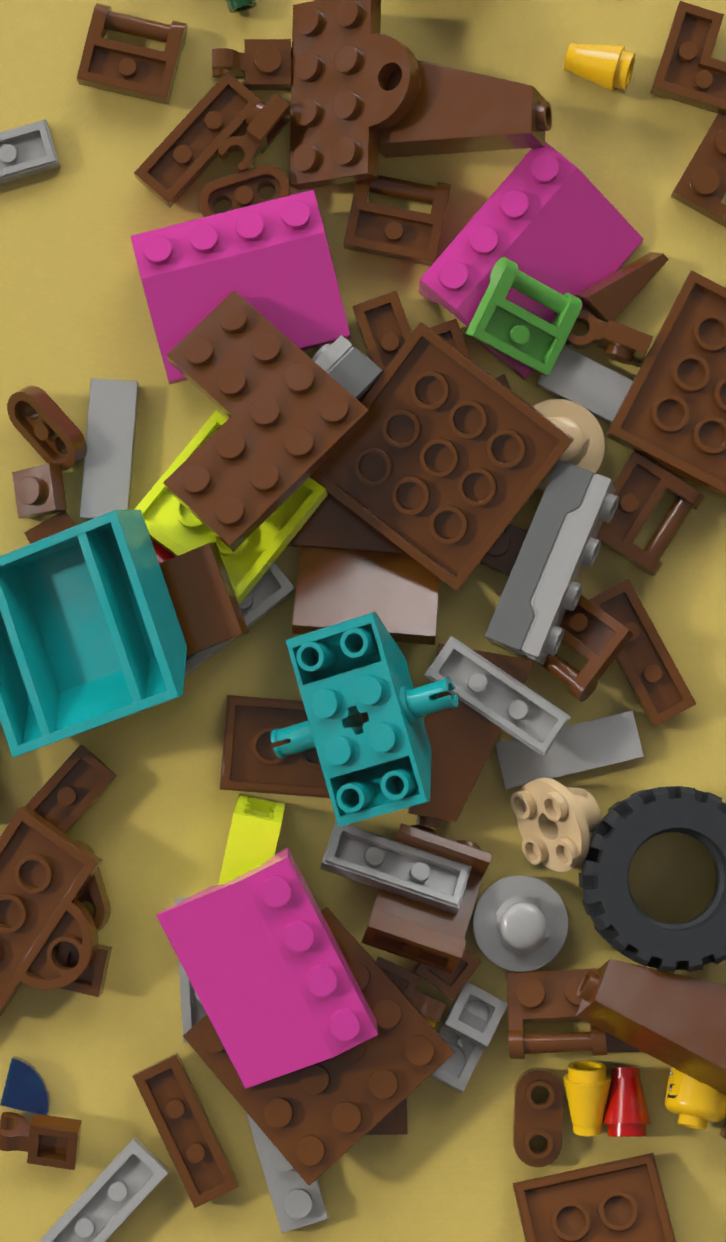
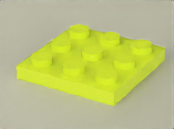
[134,410,328,604]

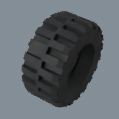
[578,786,726,973]

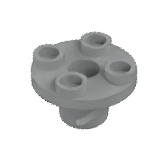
[472,875,568,972]

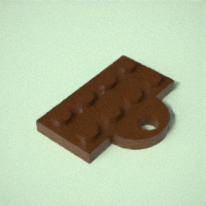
[289,0,420,190]
[0,805,102,1016]

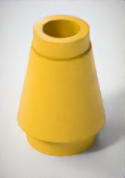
[564,43,635,92]
[563,1061,611,1136]

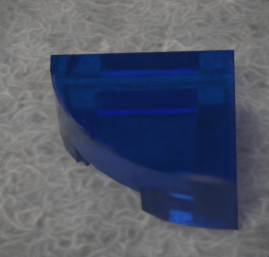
[0,1056,51,1115]

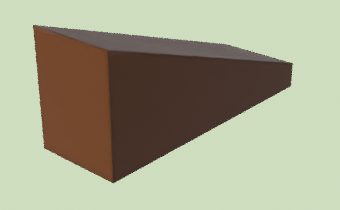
[575,252,669,322]

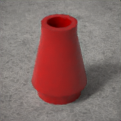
[603,1067,651,1137]

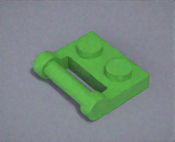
[465,257,582,376]

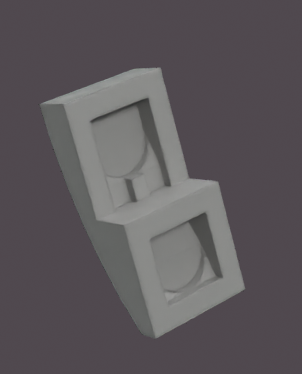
[430,982,508,1093]

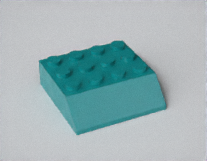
[0,510,187,757]

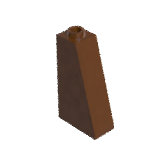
[378,60,552,158]
[408,643,533,829]
[576,959,726,1095]

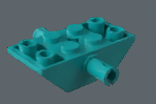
[271,612,459,827]

